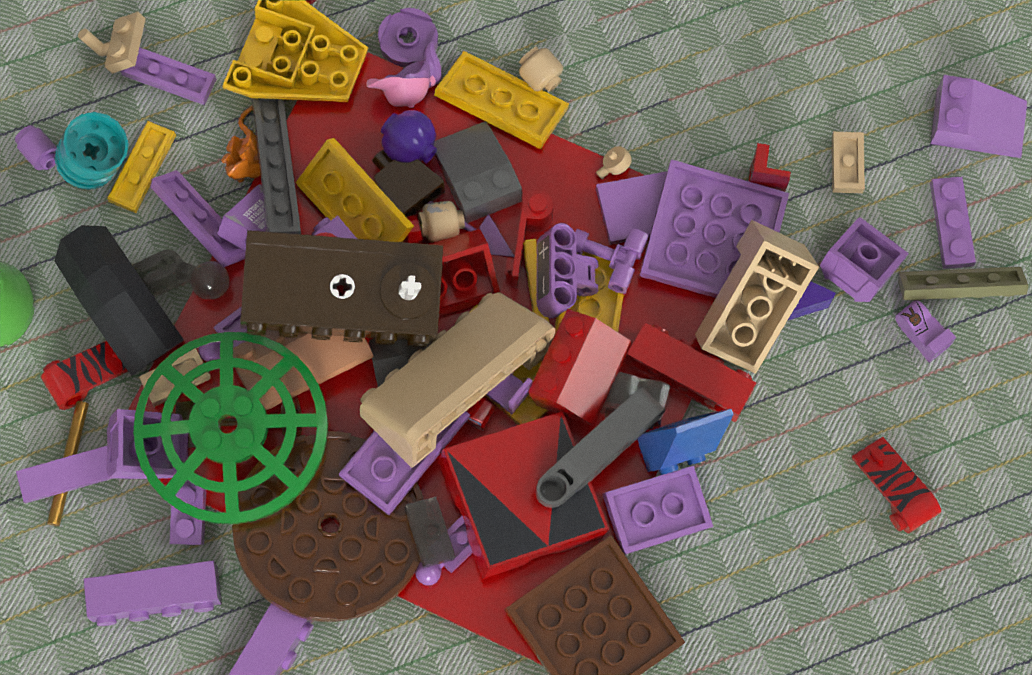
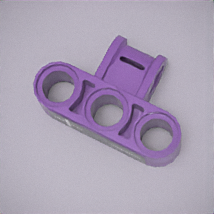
[537,223,598,318]

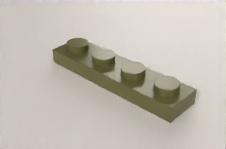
[898,267,1028,301]

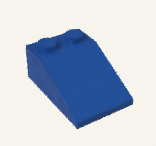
[637,408,734,475]

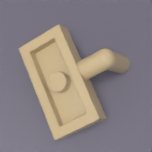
[78,12,146,74]

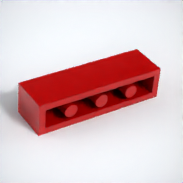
[625,323,756,423]

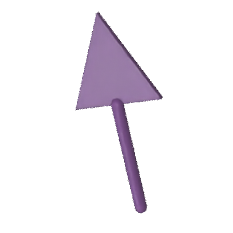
[429,201,514,257]

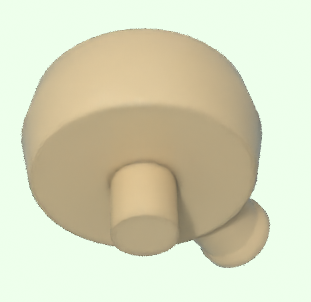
[596,146,632,179]

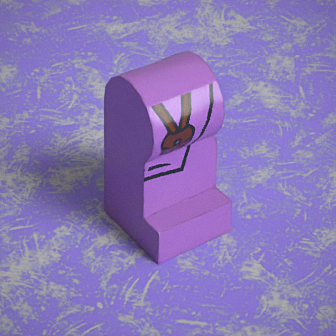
[895,300,956,363]

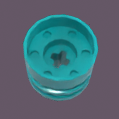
[54,112,129,190]

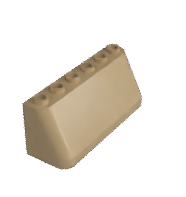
[360,292,555,468]

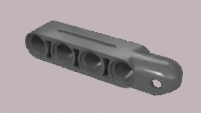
[536,387,666,508]

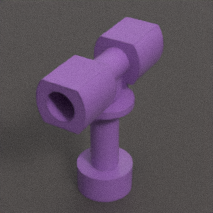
[575,228,648,294]

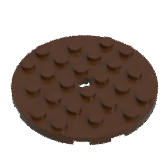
[232,431,428,622]

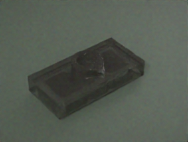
[404,497,456,568]

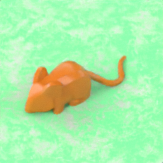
[221,105,260,183]

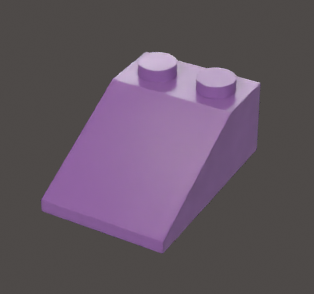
[930,75,1027,158]

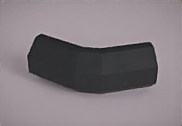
[54,225,184,376]

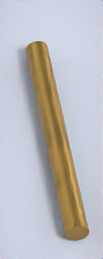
[47,401,89,526]

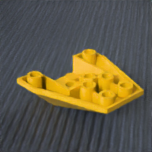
[222,0,368,102]

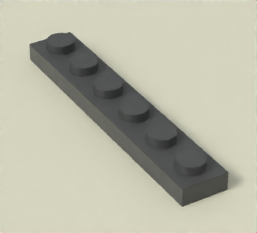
[252,98,301,234]

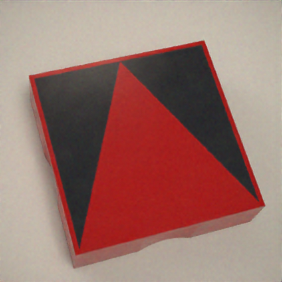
[438,411,609,579]

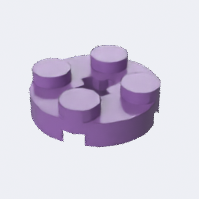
[378,8,438,67]

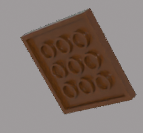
[504,535,685,675]

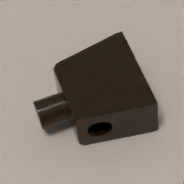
[372,150,445,217]

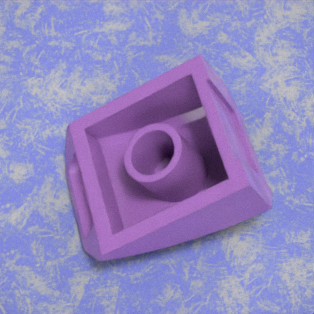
[820,217,909,302]
[106,409,188,479]

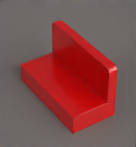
[748,143,791,192]

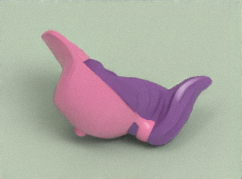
[366,42,442,108]

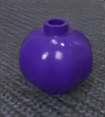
[381,110,437,163]

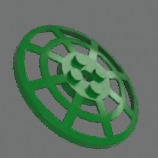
[133,332,328,524]

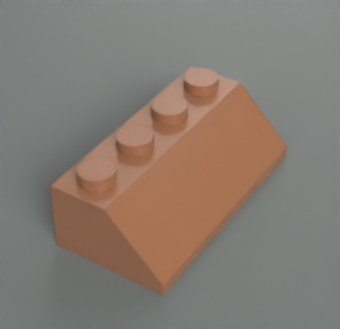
[233,295,374,410]

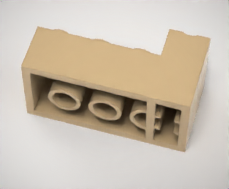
[695,220,819,374]

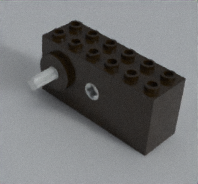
[240,230,443,347]

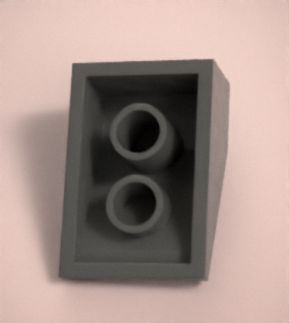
[434,121,522,223]

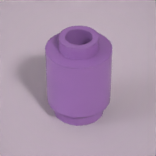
[15,125,56,170]

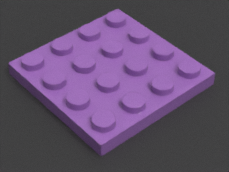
[639,159,789,298]

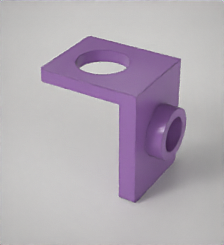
[486,374,532,414]

